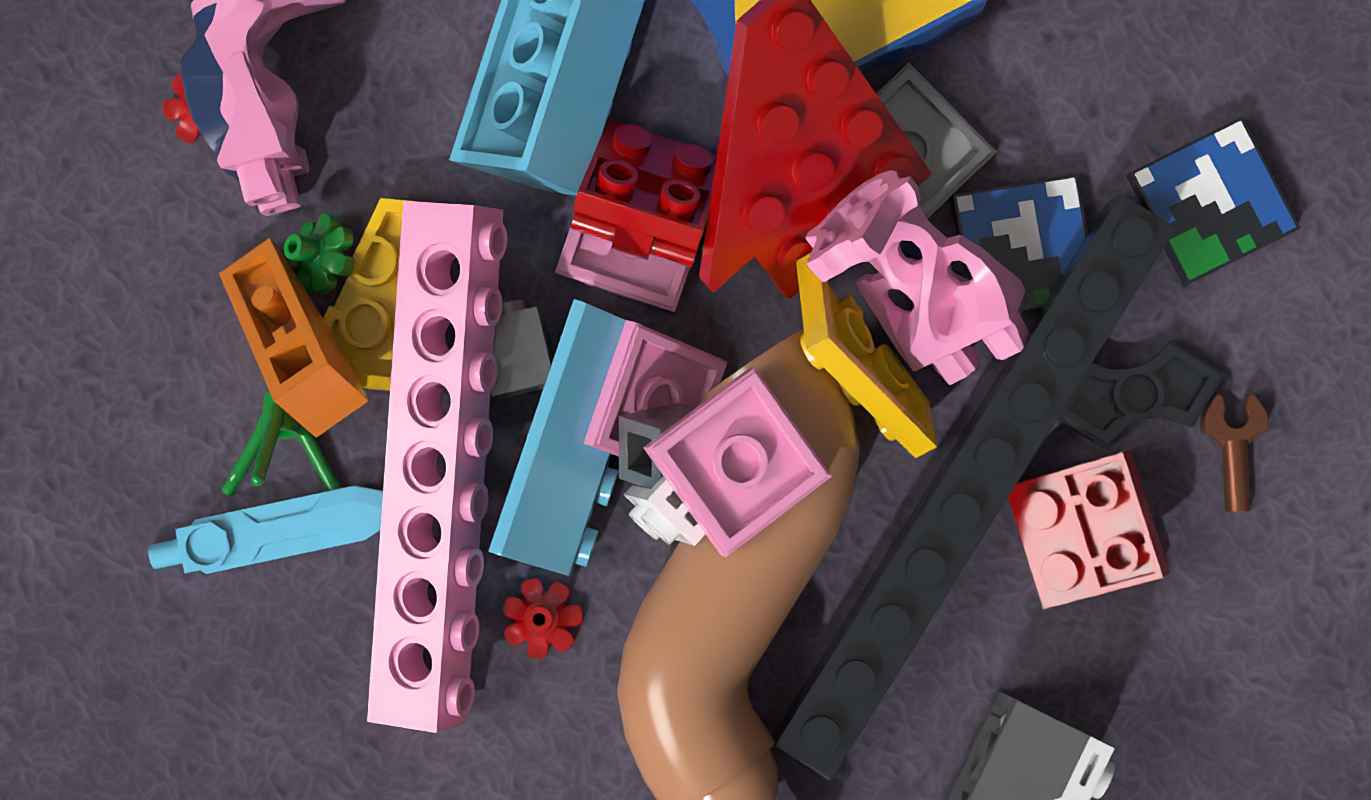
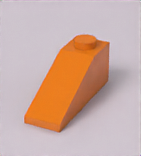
[219,238,368,438]

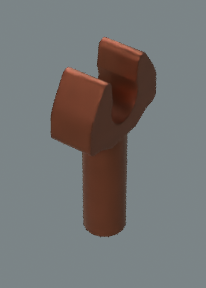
[1200,394,1269,512]

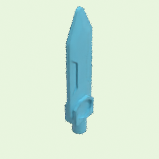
[148,486,383,574]

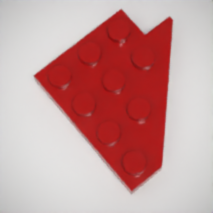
[699,0,932,300]

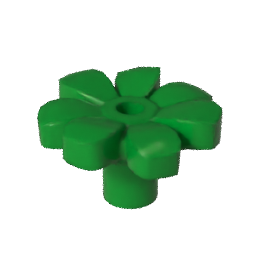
[284,213,354,294]

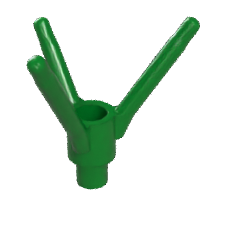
[222,392,343,496]

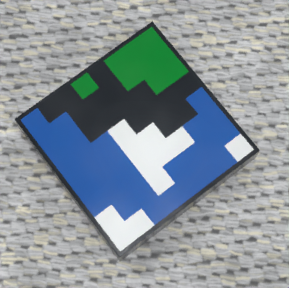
[1126,117,1300,287]
[951,174,1088,312]

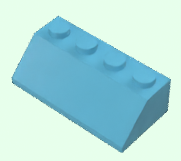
[449,0,645,196]
[488,299,626,576]

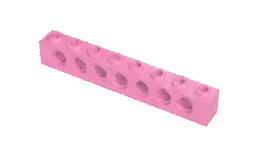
[367,201,507,733]

